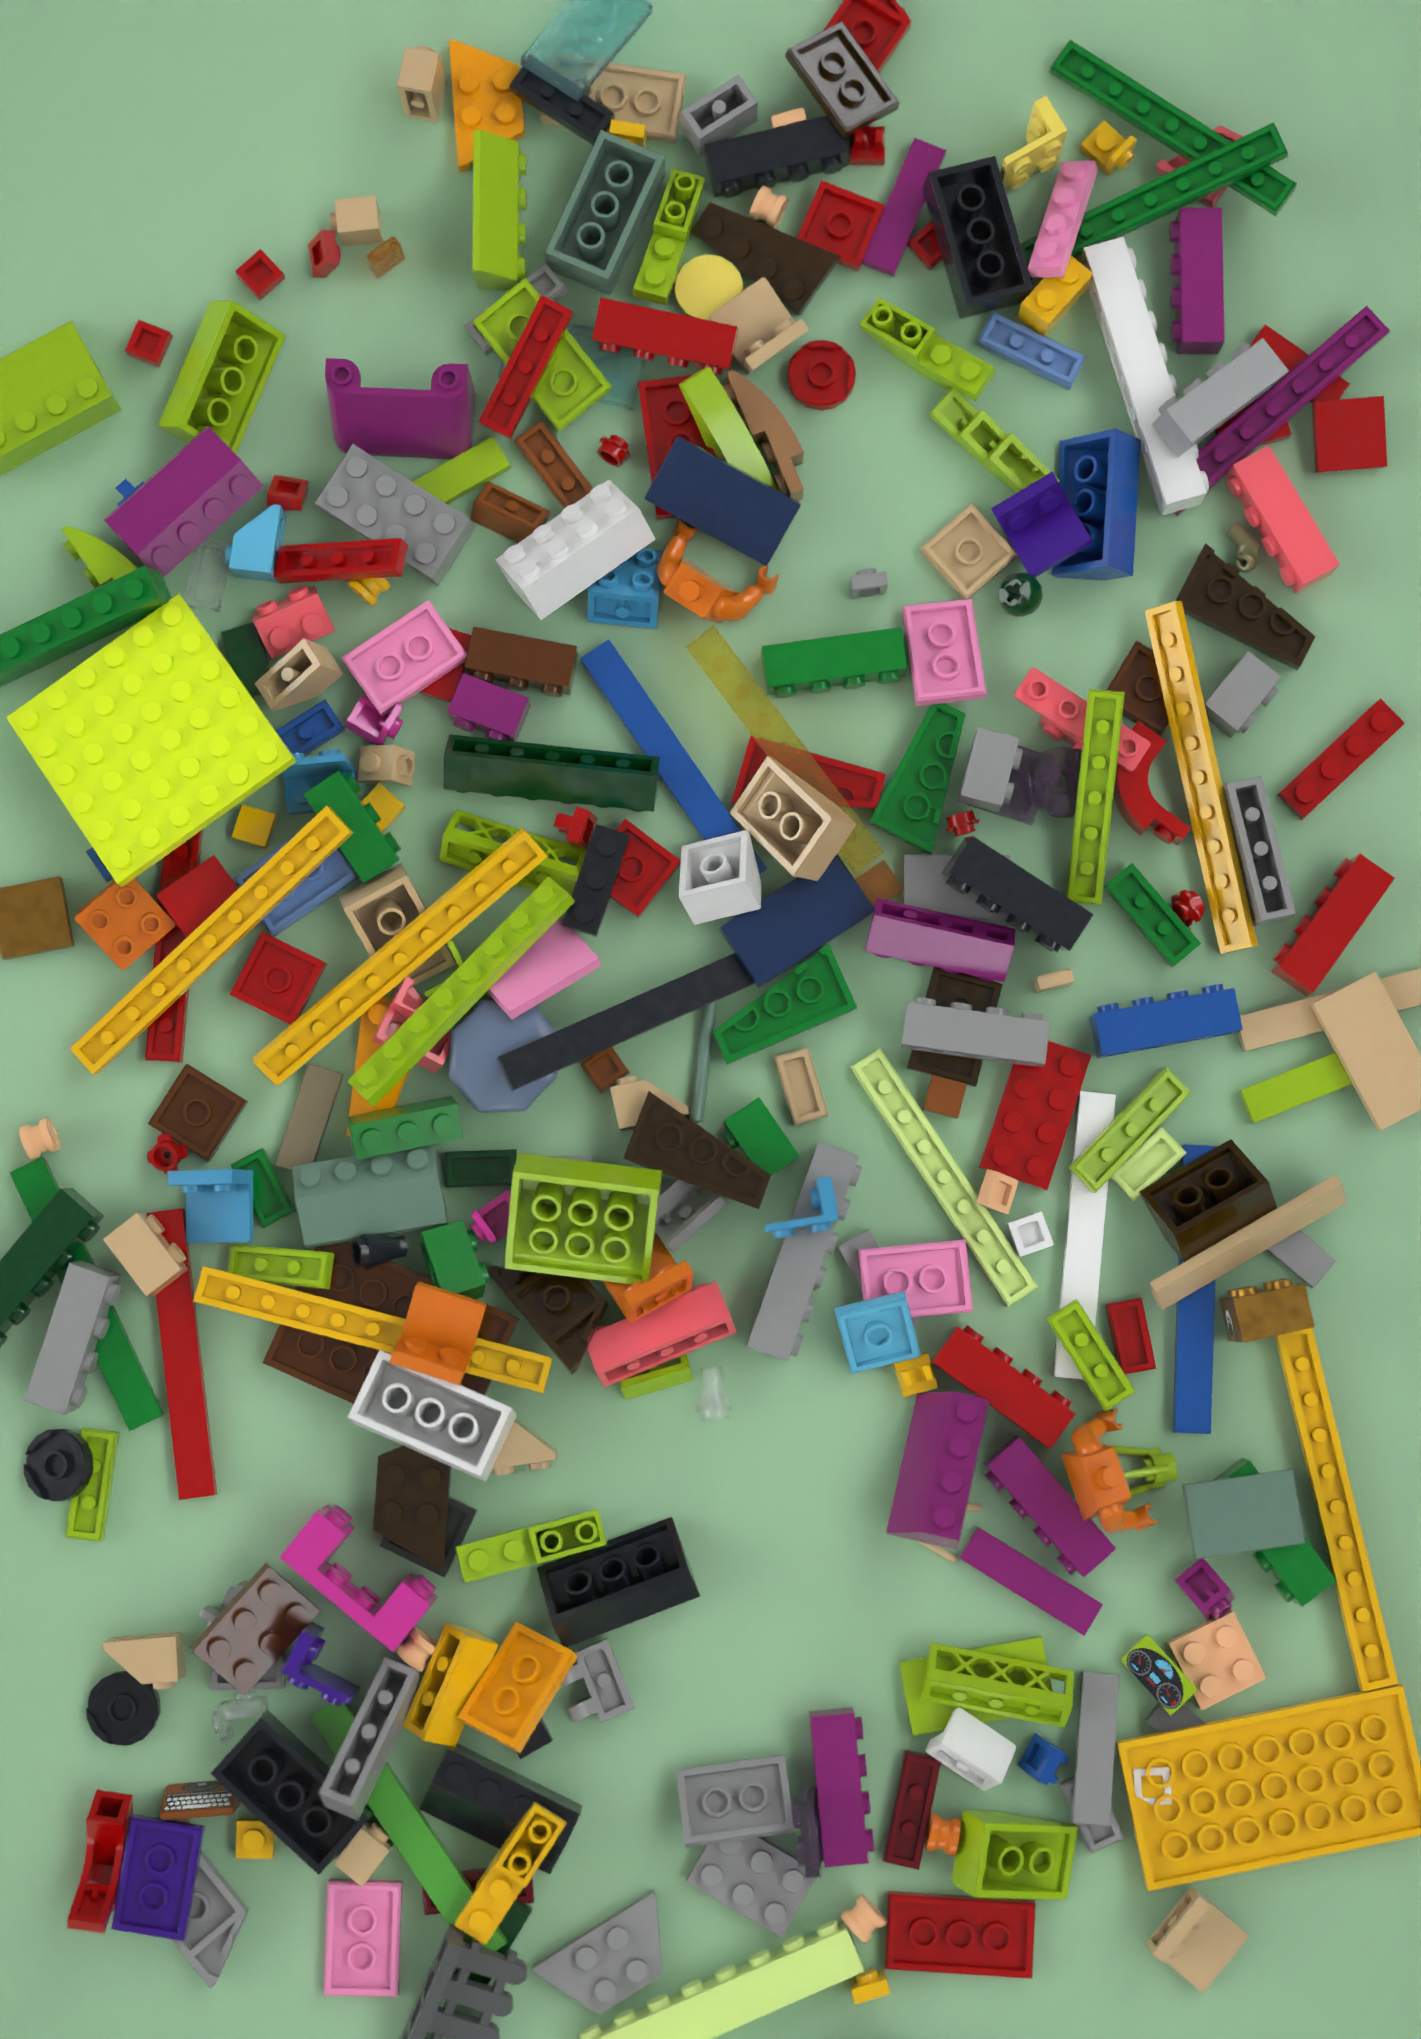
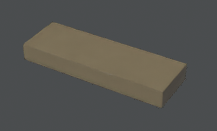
[275,1063,344,1171]

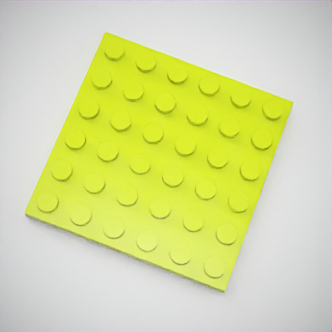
[6,594,297,887]

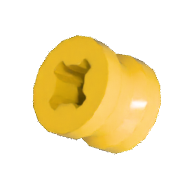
[346,578,391,607]

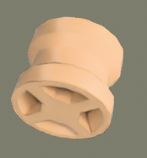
[749,185,789,229]
[19,1117,61,1160]
[395,1627,437,1673]
[841,1894,887,1944]

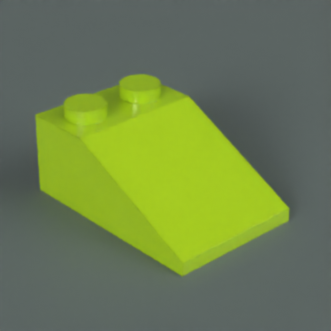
[951,1810,1078,1900]

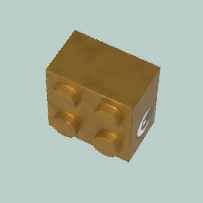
[1219,1278,1315,1343]

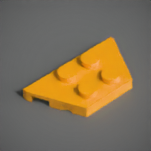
[449,40,525,172]

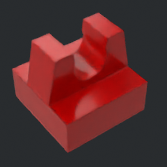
[850,127,885,165]
[553,806,598,850]

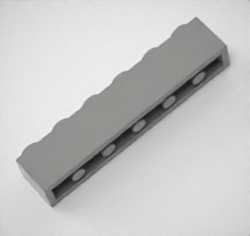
[746,1142,862,1362]

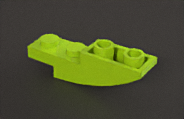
[633,168,706,306]
[859,297,996,401]
[61,526,141,623]
[454,1509,607,1583]

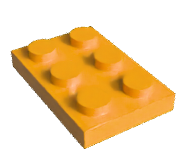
[457,1622,578,1753]

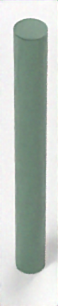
[689,1001,717,1122]

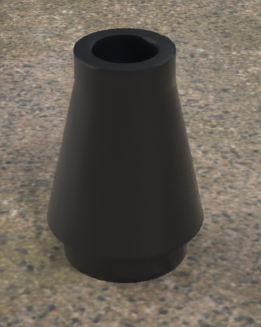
[351,1234,408,1270]

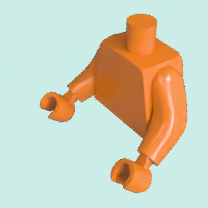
[657,519,779,623]
[1061,1408,1157,1533]

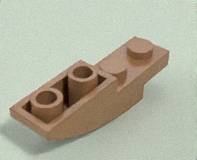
[722,370,804,501]

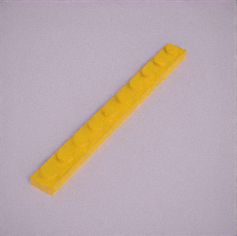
[1145,601,1258,954]
[70,806,353,1075]
[252,828,548,1086]
[193,1266,554,1393]
[1275,1328,1399,1692]

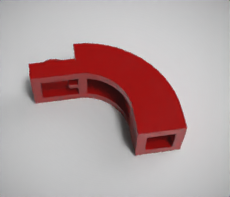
[1114,721,1191,845]
[67,1790,133,1934]

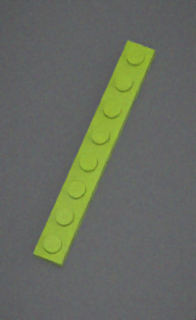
[347,876,575,1107]

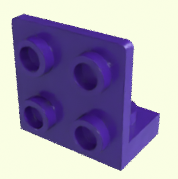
[991,472,1092,578]
[282,1622,360,1706]

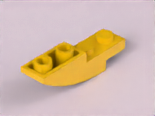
[455,1802,566,1945]

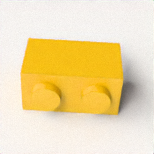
[1017,256,1093,337]

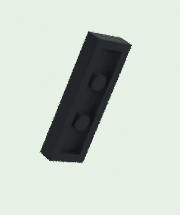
[509,59,615,146]
[562,824,630,937]

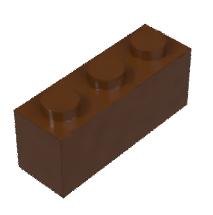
[465,627,579,697]

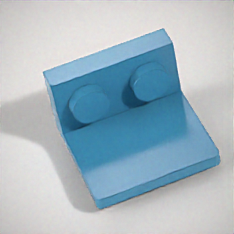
[587,548,663,629]
[281,749,358,815]
[168,1169,253,1243]
[764,1176,839,1239]

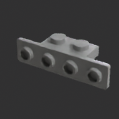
[655,1178,726,1252]

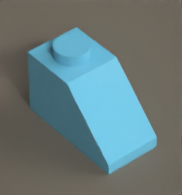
[225,504,286,582]

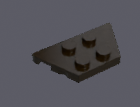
[487,1265,608,1375]
[373,1446,452,1568]

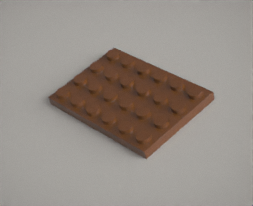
[262,1242,520,1404]

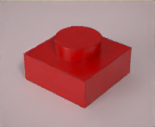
[308,230,341,278]
[235,249,286,301]
[125,319,173,368]
[267,475,309,511]

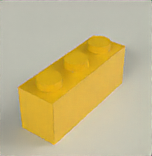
[402,1623,498,1747]

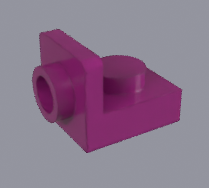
[1175,1558,1235,1621]

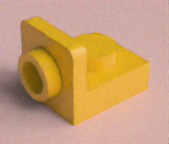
[1079,120,1137,177]

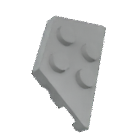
[171,1852,249,1988]
[532,1890,663,2015]

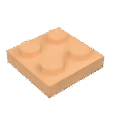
[1167,1610,1267,1710]

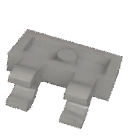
[559,1638,635,1722]

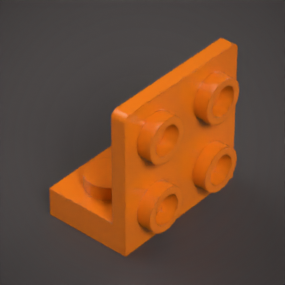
[74,877,175,970]
[602,1233,693,1324]
[390,1282,486,1385]

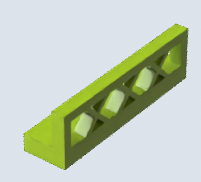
[439,809,587,896]
[920,1642,1074,1728]

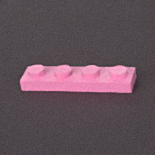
[1028,160,1098,278]

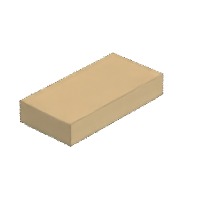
[774,1048,828,1126]

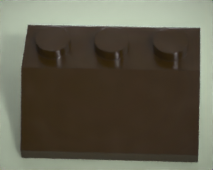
[1139,1139,1277,1262]

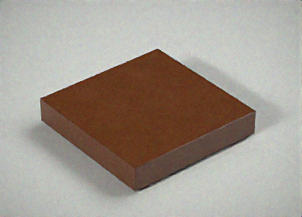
[1107,640,1169,736]
[148,1063,248,1162]

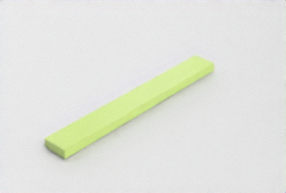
[850,1048,1038,1307]

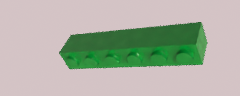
[0,566,172,687]

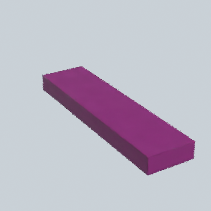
[862,138,946,277]
[959,1526,1103,1636]

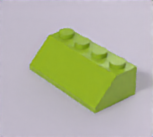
[472,130,527,290]
[158,300,286,454]

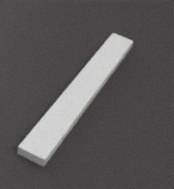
[1053,1091,1116,1380]

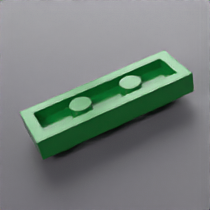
[1104,863,1201,968]

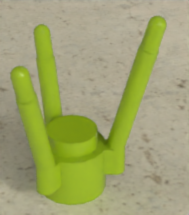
[1107,1445,1177,1497]

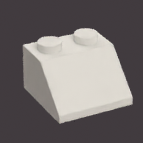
[679,830,762,925]

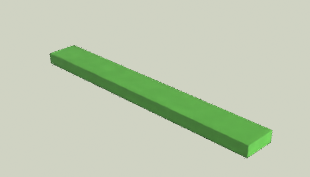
[310,1702,508,1952]

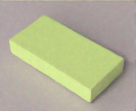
[1111,1126,1187,1201]

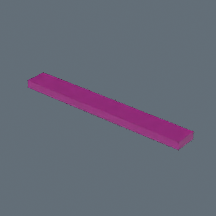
[1174,306,1390,516]

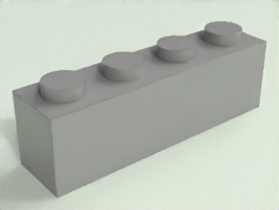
[1152,338,1289,457]
[1223,776,1296,927]
[901,998,1051,1068]
[24,1260,121,1415]
[319,1658,421,1821]

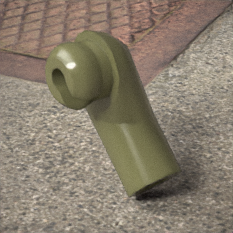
[1225,521,1260,573]

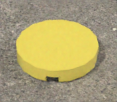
[675,254,743,321]

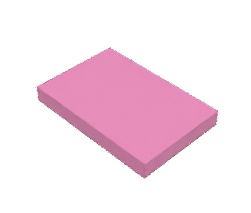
[902,599,986,706]
[341,600,467,717]
[487,918,601,1020]
[858,1239,973,1317]
[324,1879,402,1997]

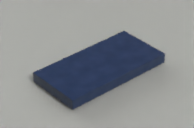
[644,435,801,566]
[719,854,874,988]

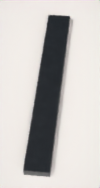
[497,953,755,1091]

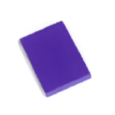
[111,1814,205,1941]

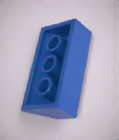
[1051,428,1141,581]

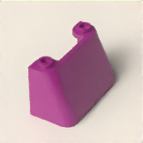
[325,358,476,459]

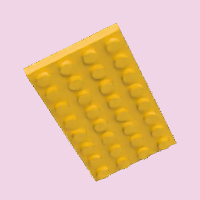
[1115,1683,1421,1891]

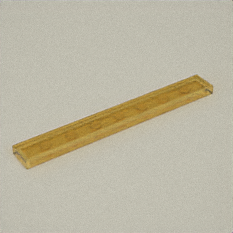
[685,625,884,873]

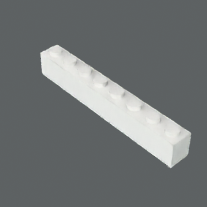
[1080,237,1209,516]

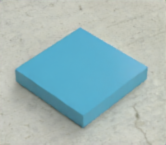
[834,1291,921,1374]

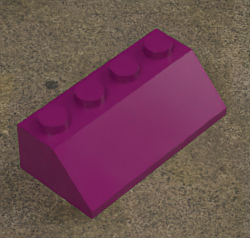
[104,426,264,578]
[886,1391,989,1551]

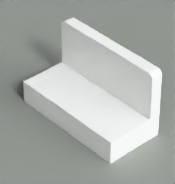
[925,1707,1016,1791]

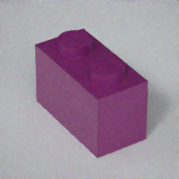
[447,673,531,742]

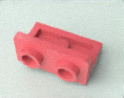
[251,585,335,659]

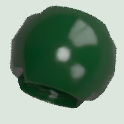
[999,572,1043,617]

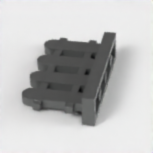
[400,1923,527,2039]

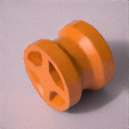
[925,1813,961,1856]

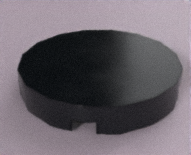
[23,1429,93,1501]
[86,1671,161,1746]

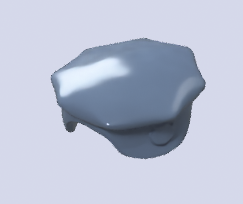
[448,999,557,1113]

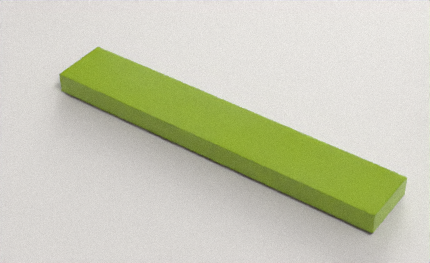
[1066,689,1125,905]

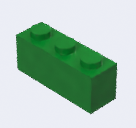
[303,770,401,883]
[347,1096,464,1160]

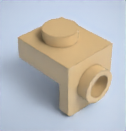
[357,745,415,786]

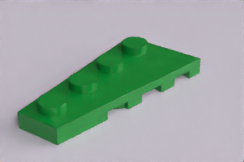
[869,703,966,855]
[713,943,857,1065]

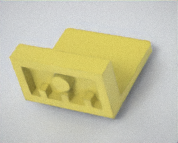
[1000,95,1067,190]

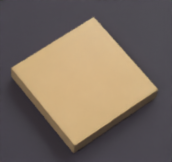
[919,504,1018,600]

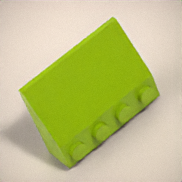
[0,320,122,476]
[504,1153,662,1285]

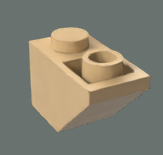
[492,1420,558,1476]

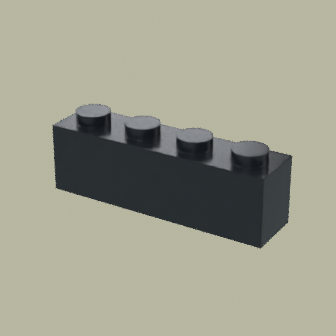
[705,116,849,198]

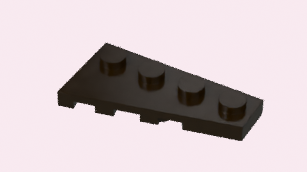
[690,202,841,315]
[1175,543,1316,670]
[623,1091,771,1209]

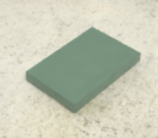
[1182,1469,1305,1559]

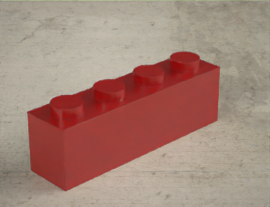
[592,297,739,375]
[1271,854,1395,996]
[930,1325,1076,1449]

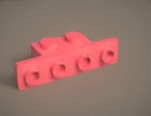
[1014,668,1151,772]

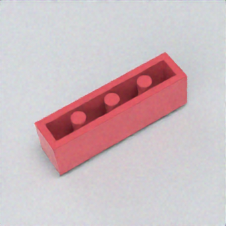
[1226,445,1340,593]
[587,1281,737,1388]

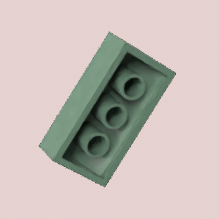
[292,1144,448,1248]

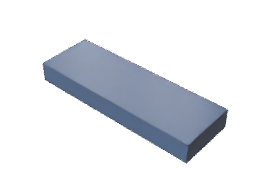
[977,311,1086,390]

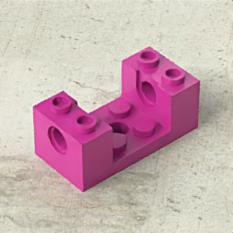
[279,1505,439,1652]

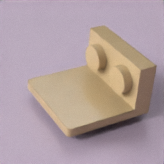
[709,277,809,375]
[1145,1886,1248,1992]

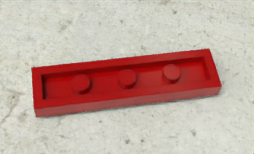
[478,295,574,440]
[273,538,408,584]
[1277,698,1405,820]

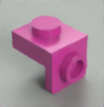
[344,695,404,745]
[471,1190,511,1244]

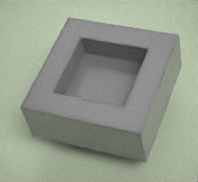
[849,568,888,599]

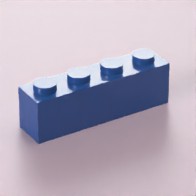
[1089,984,1243,1059]

